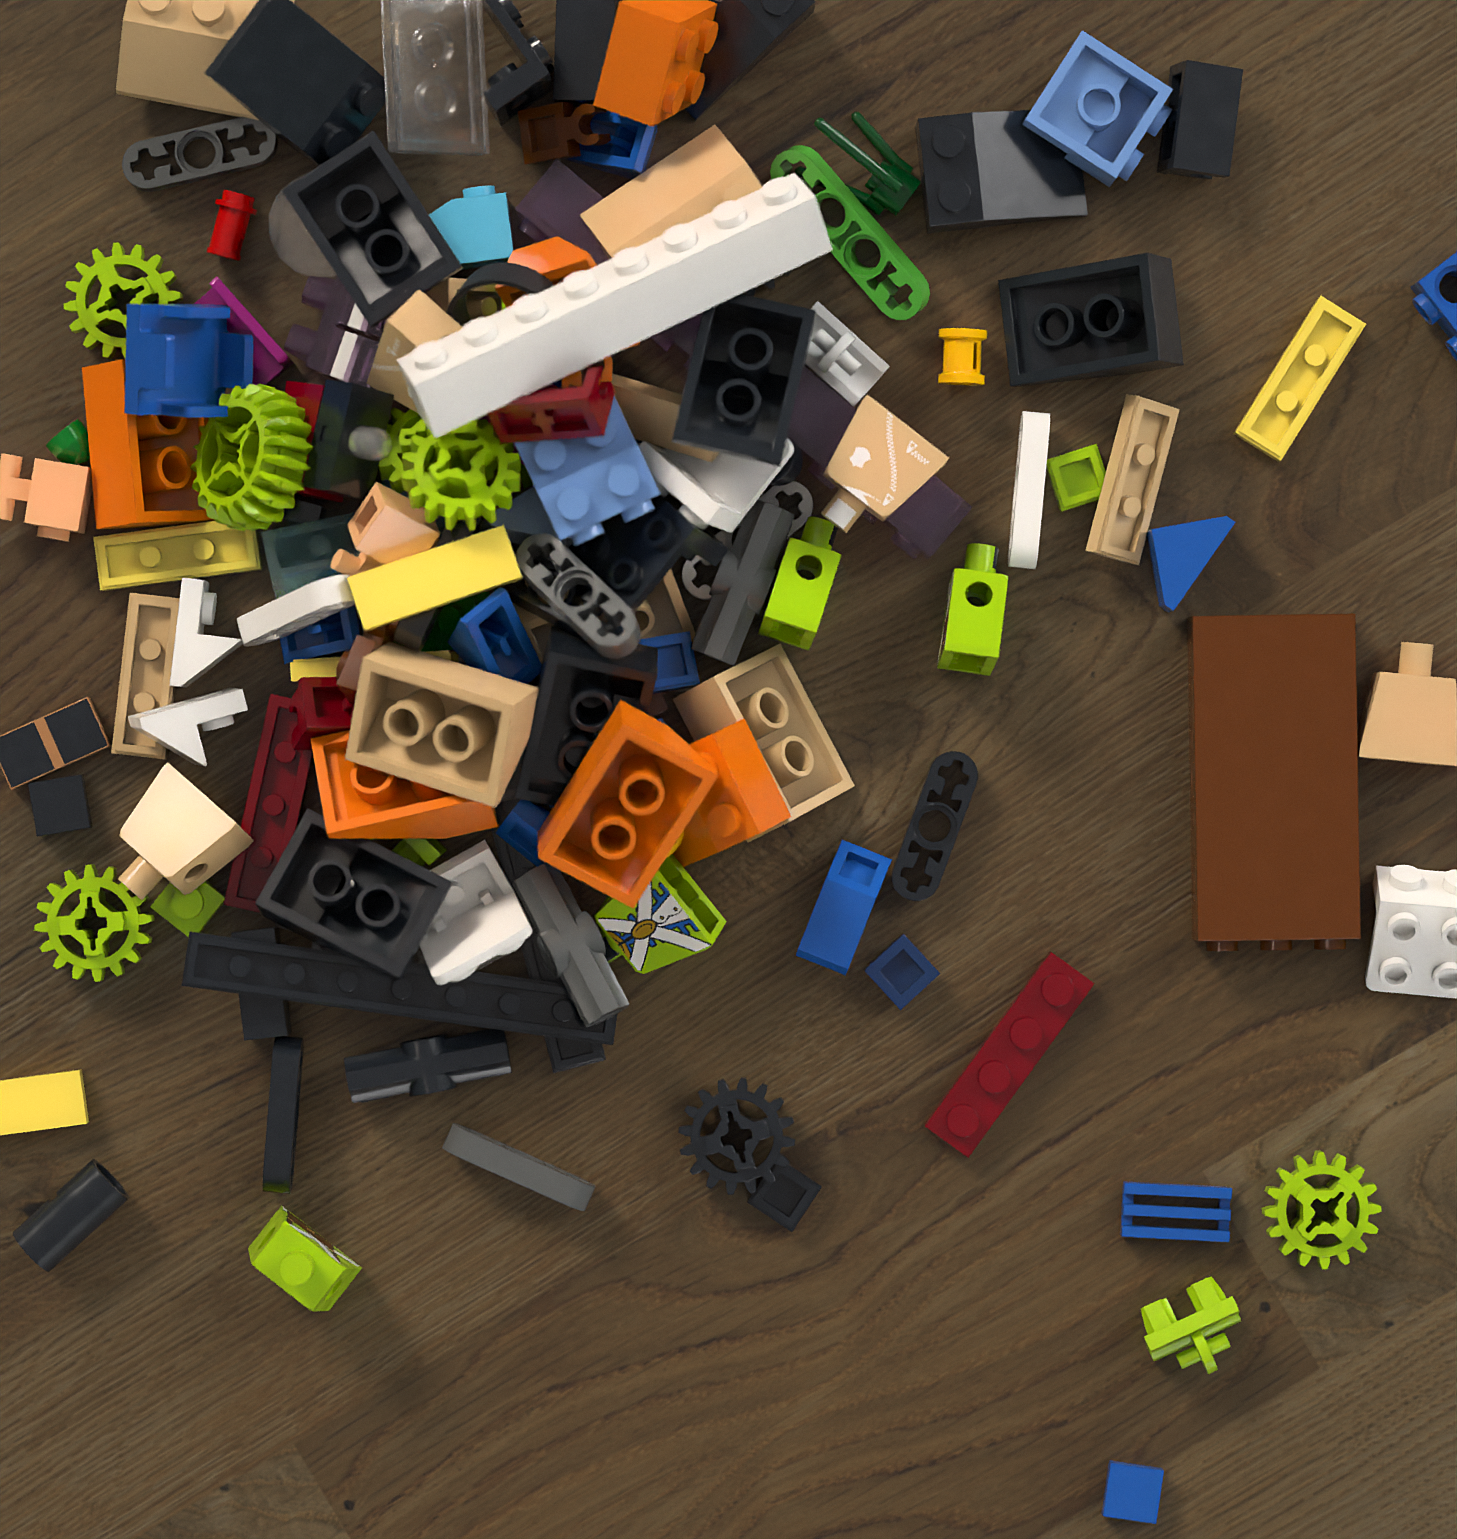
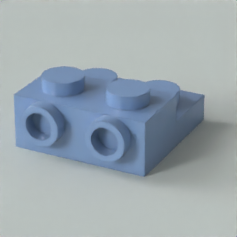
[1022,30,1173,187]
[514,396,660,546]

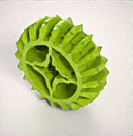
[190,384,313,531]

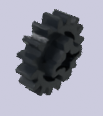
[678,1077,796,1195]

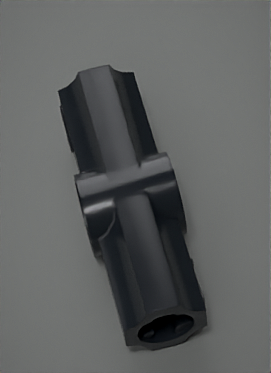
[344,1029,512,1103]

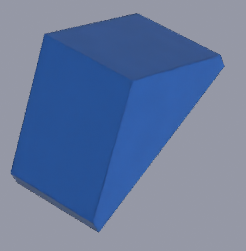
[566,106,657,179]
[1147,516,1235,613]
[447,587,542,684]
[280,604,364,664]

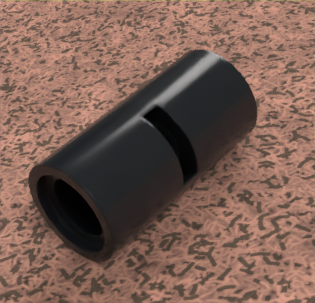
[13,1159,129,1272]

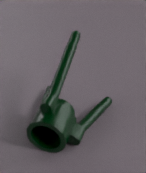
[795,112,921,216]

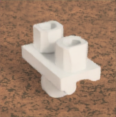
[805,301,890,407]

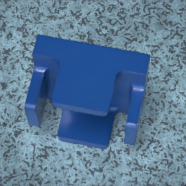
[124,304,253,418]

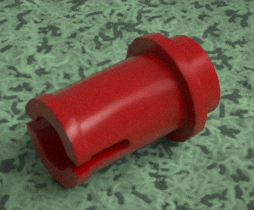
[206,190,257,261]

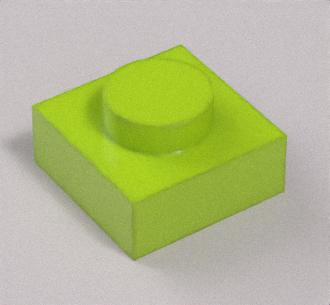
[150,881,225,937]

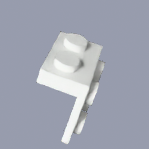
[639,438,794,533]
[420,840,533,985]
[1365,865,1457,998]

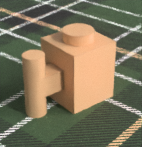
[0,453,93,542]
[331,482,440,576]

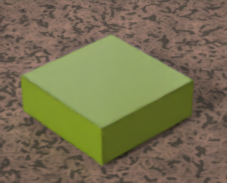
[1046,444,1106,512]

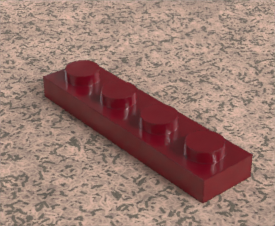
[223,694,314,913]
[924,951,1095,1158]

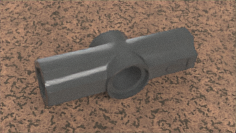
[691,500,795,666]
[512,863,629,1028]

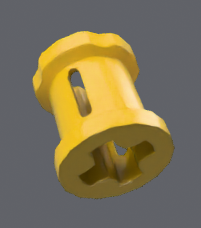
[938,328,987,386]

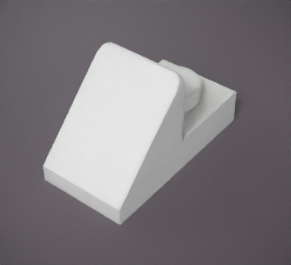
[170,578,243,688]
[128,688,248,766]

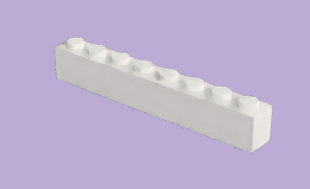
[397,173,832,438]

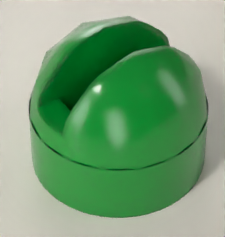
[46,419,90,465]

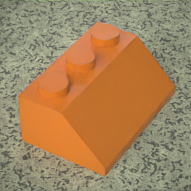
[82,359,215,529]
[537,700,718,909]

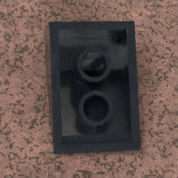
[205,0,396,166]
[685,0,816,121]
[915,110,1088,234]
[282,131,463,328]
[998,253,1184,387]
[672,294,816,466]
[515,625,658,806]
[255,808,453,980]

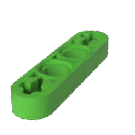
[770,145,930,320]

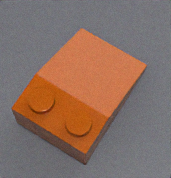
[673,718,791,867]
[311,730,498,839]

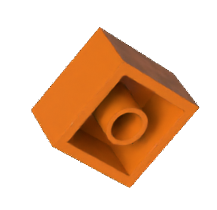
[593,0,718,127]

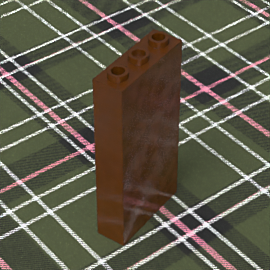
[1187,613,1361,951]

